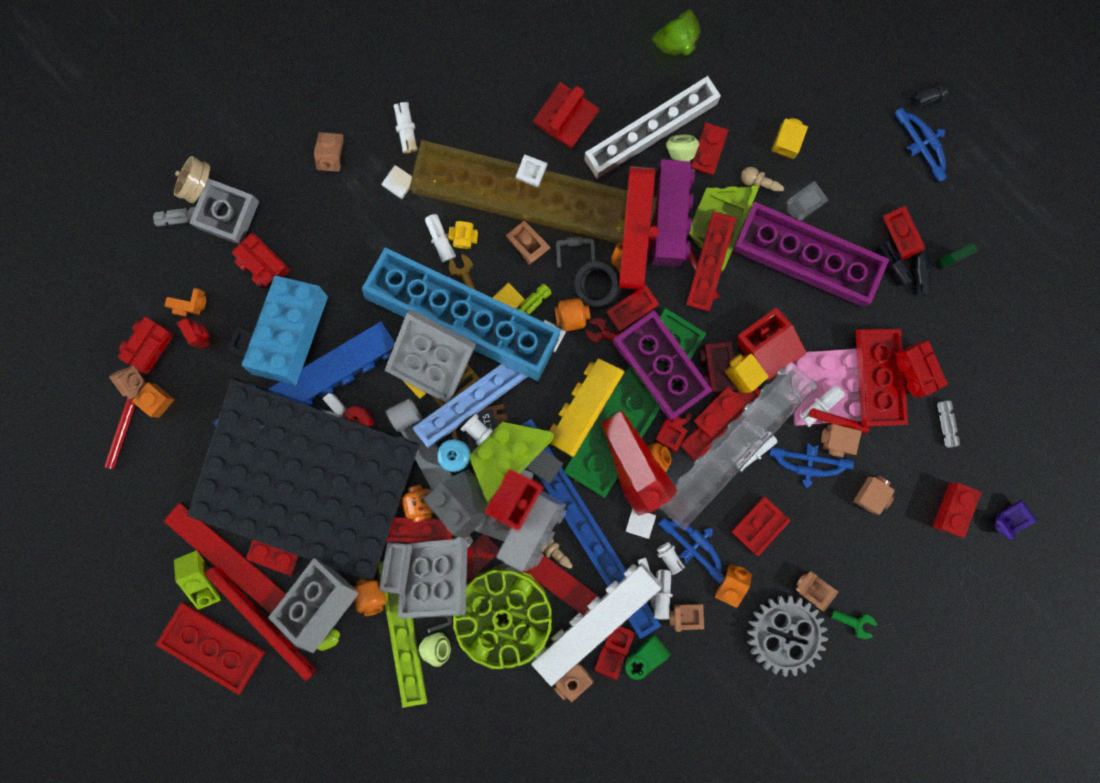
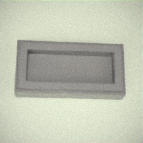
[379,542,412,594]

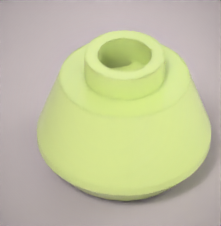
[666,135,699,161]
[419,633,451,667]

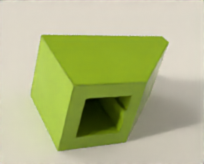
[174,550,221,610]

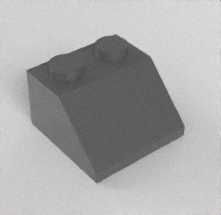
[424,469,489,539]

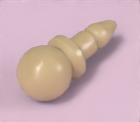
[741,167,784,191]
[541,539,572,568]

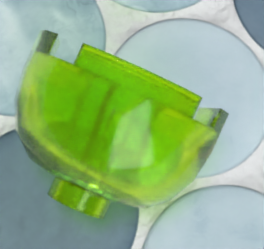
[652,9,700,56]

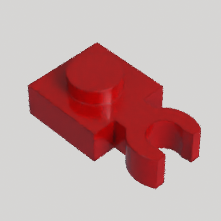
[654,413,691,453]

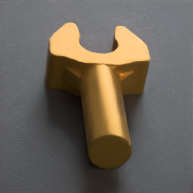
[449,254,476,290]

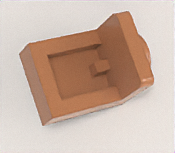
[314,132,343,172]
[109,366,146,399]
[796,571,838,612]
[669,604,704,632]

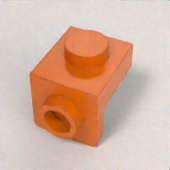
[165,288,206,317]
[715,564,752,608]

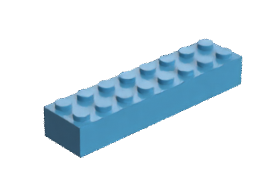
[362,248,561,381]

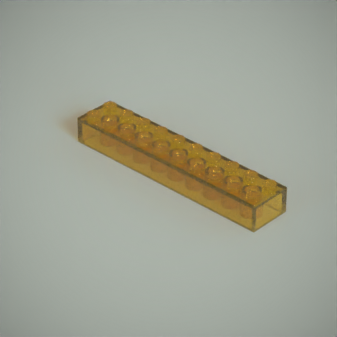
[410,140,658,243]

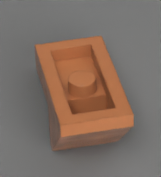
[506,221,550,265]

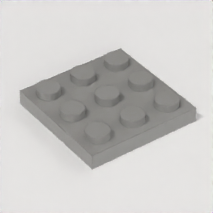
[385,309,476,403]
[398,539,467,619]

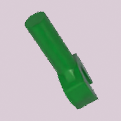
[830,609,877,639]

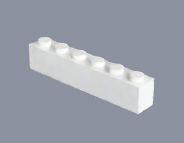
[584,76,721,179]
[531,563,662,686]

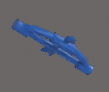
[895,108,947,182]
[768,443,854,488]
[658,517,725,583]

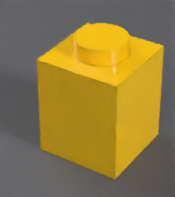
[772,118,808,159]
[724,354,769,394]

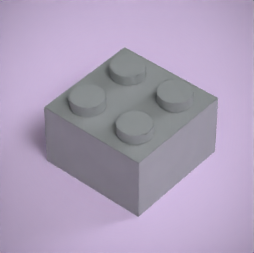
[190,178,259,244]

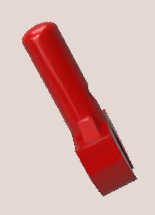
[585,318,620,344]

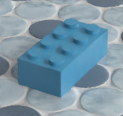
[241,276,328,386]

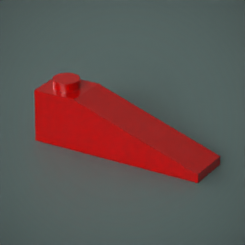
[602,410,678,516]

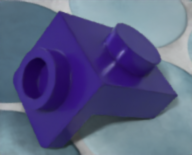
[995,499,1036,540]

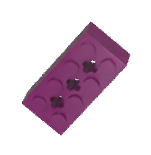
[651,160,695,267]
[612,311,712,421]

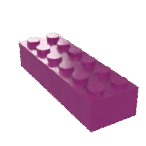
[732,202,889,307]

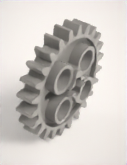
[747,595,828,676]

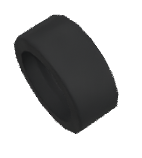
[574,261,622,307]

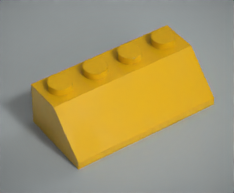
[549,359,624,457]

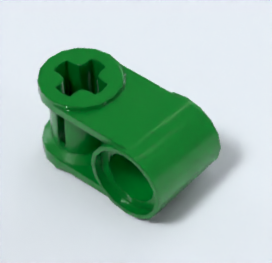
[624,635,671,680]

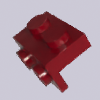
[699,341,738,393]

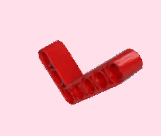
[619,166,655,290]

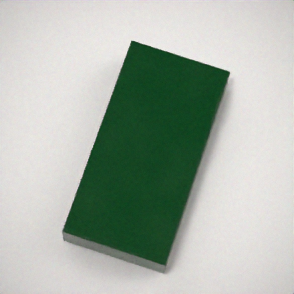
[937,243,978,269]

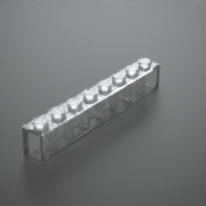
[659,362,817,530]

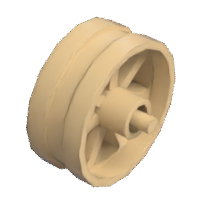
[174,156,210,203]

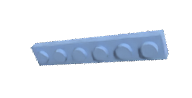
[413,364,528,449]

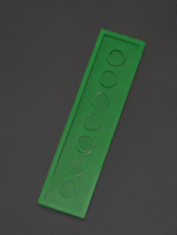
[564,308,706,498]

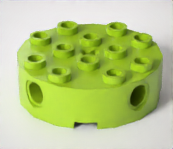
[453,567,551,669]

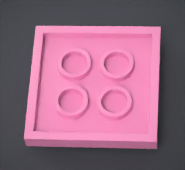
[790,349,862,426]

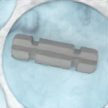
[153,207,196,227]
[937,400,960,448]

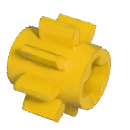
[448,221,478,249]

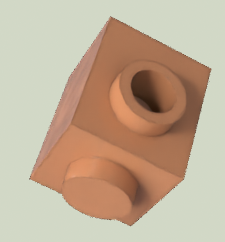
[821,424,862,457]
[853,476,895,515]
[555,663,593,702]

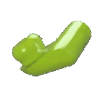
[317,628,340,651]

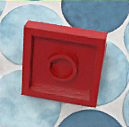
[533,82,599,149]

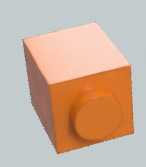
[132,382,175,418]

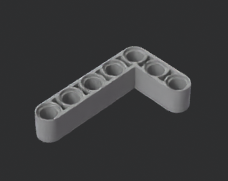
[386,399,453,490]

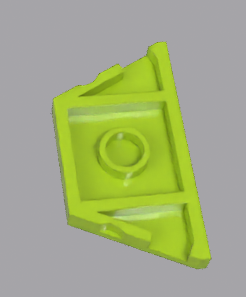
[688,185,759,272]
[470,422,554,504]

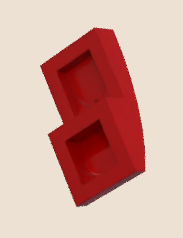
[593,626,635,681]

